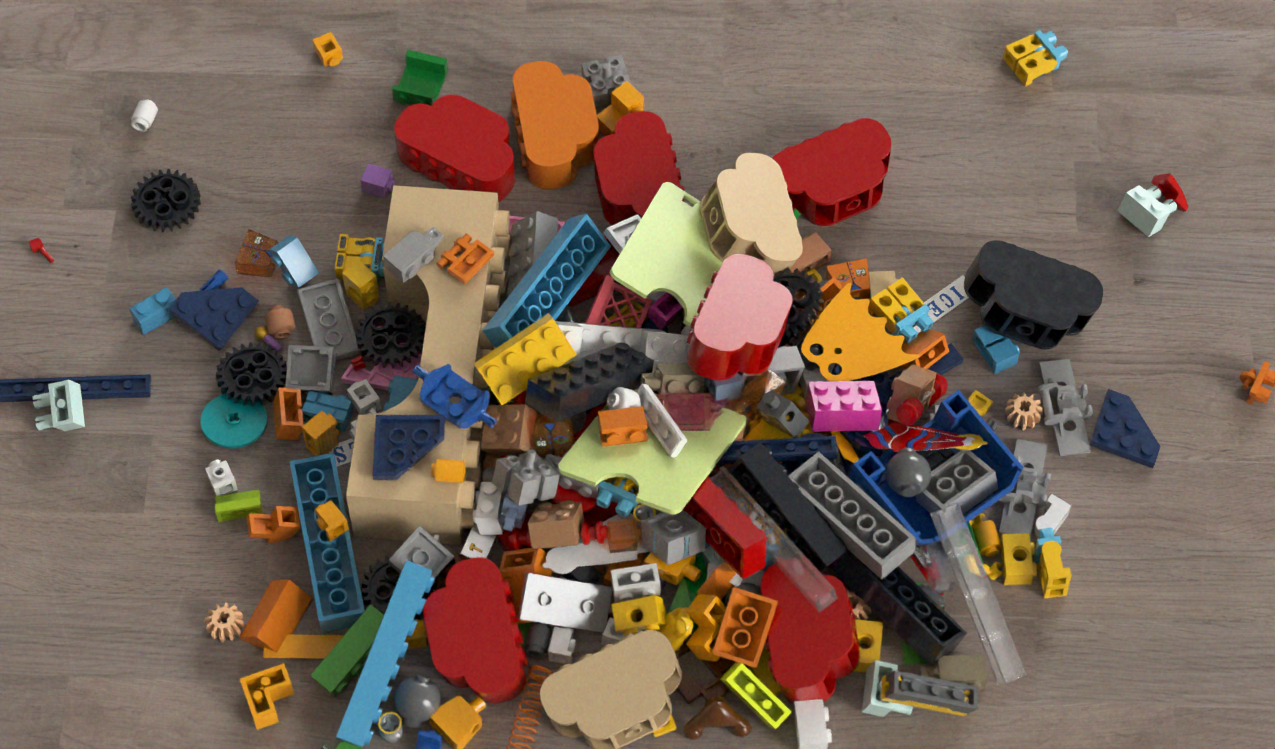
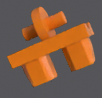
[1239,361,1275,405]

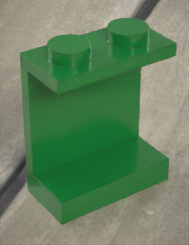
[392,50,448,106]

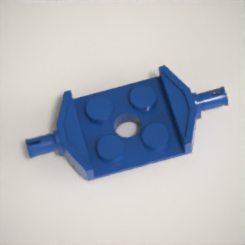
[412,364,497,429]

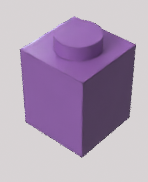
[361,164,395,199]

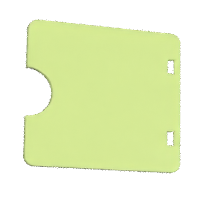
[610,182,723,327]
[558,389,746,514]

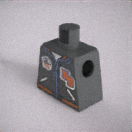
[757,390,809,438]

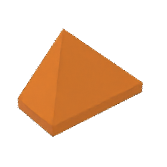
[697,561,737,601]

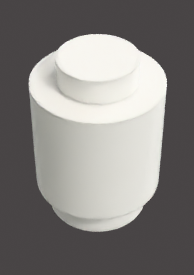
[131,100,158,132]

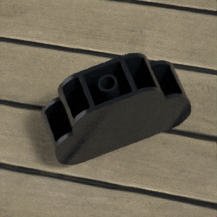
[964,240,1103,350]

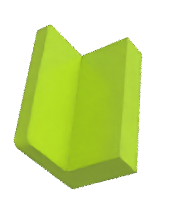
[215,490,263,522]

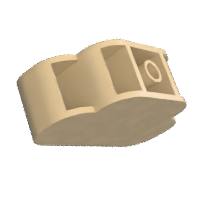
[700,153,803,277]
[540,630,682,749]

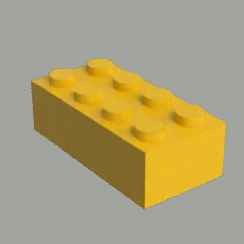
[474,313,577,405]

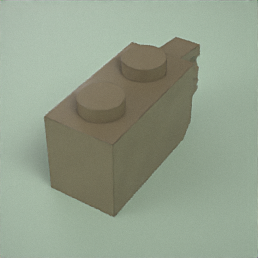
[640,363,705,395]
[920,654,987,691]

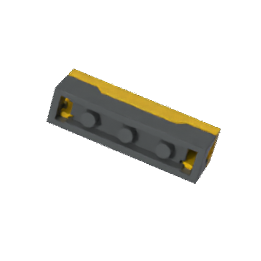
[881,671,978,716]

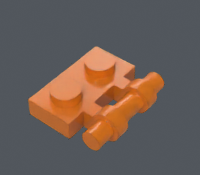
[436,233,494,285]

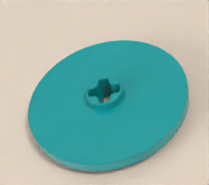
[200,394,267,449]

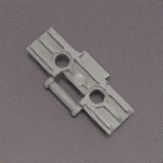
[1037,359,1093,456]
[998,439,1051,538]

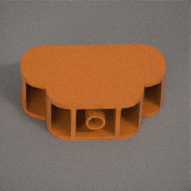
[510,61,599,190]

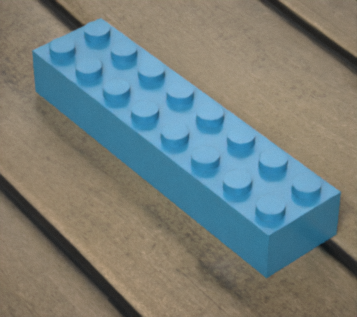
[482,213,611,348]
[289,453,365,633]
[336,560,434,748]

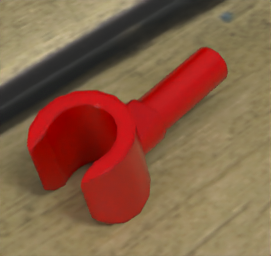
[29,238,54,263]
[350,354,366,372]

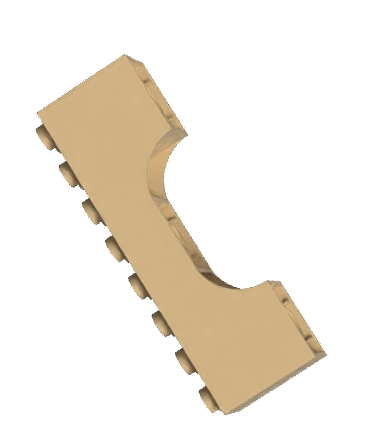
[346,185,511,545]

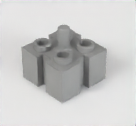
[581,55,631,110]
[492,449,560,506]

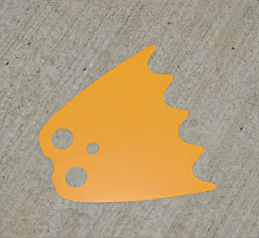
[801,283,919,382]

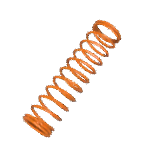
[506,666,553,749]

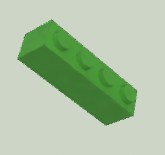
[310,604,384,697]

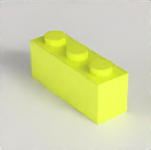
[720,662,791,729]

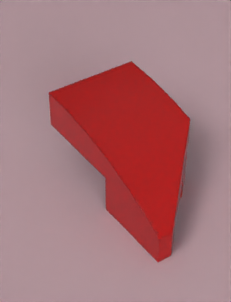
[1151,173,1188,212]

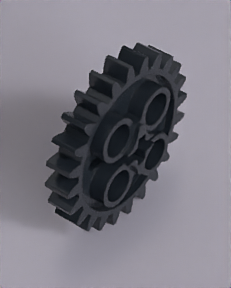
[131,169,201,232]
[773,268,824,338]
[355,302,426,369]
[216,342,287,407]
[361,553,435,619]

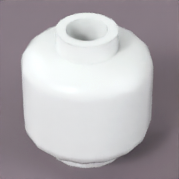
[607,387,641,410]

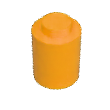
[431,458,466,483]
[972,520,1002,557]

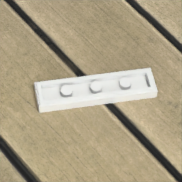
[637,384,688,458]

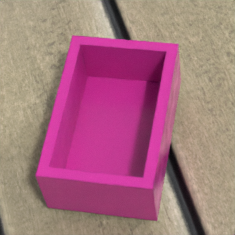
[805,381,882,432]

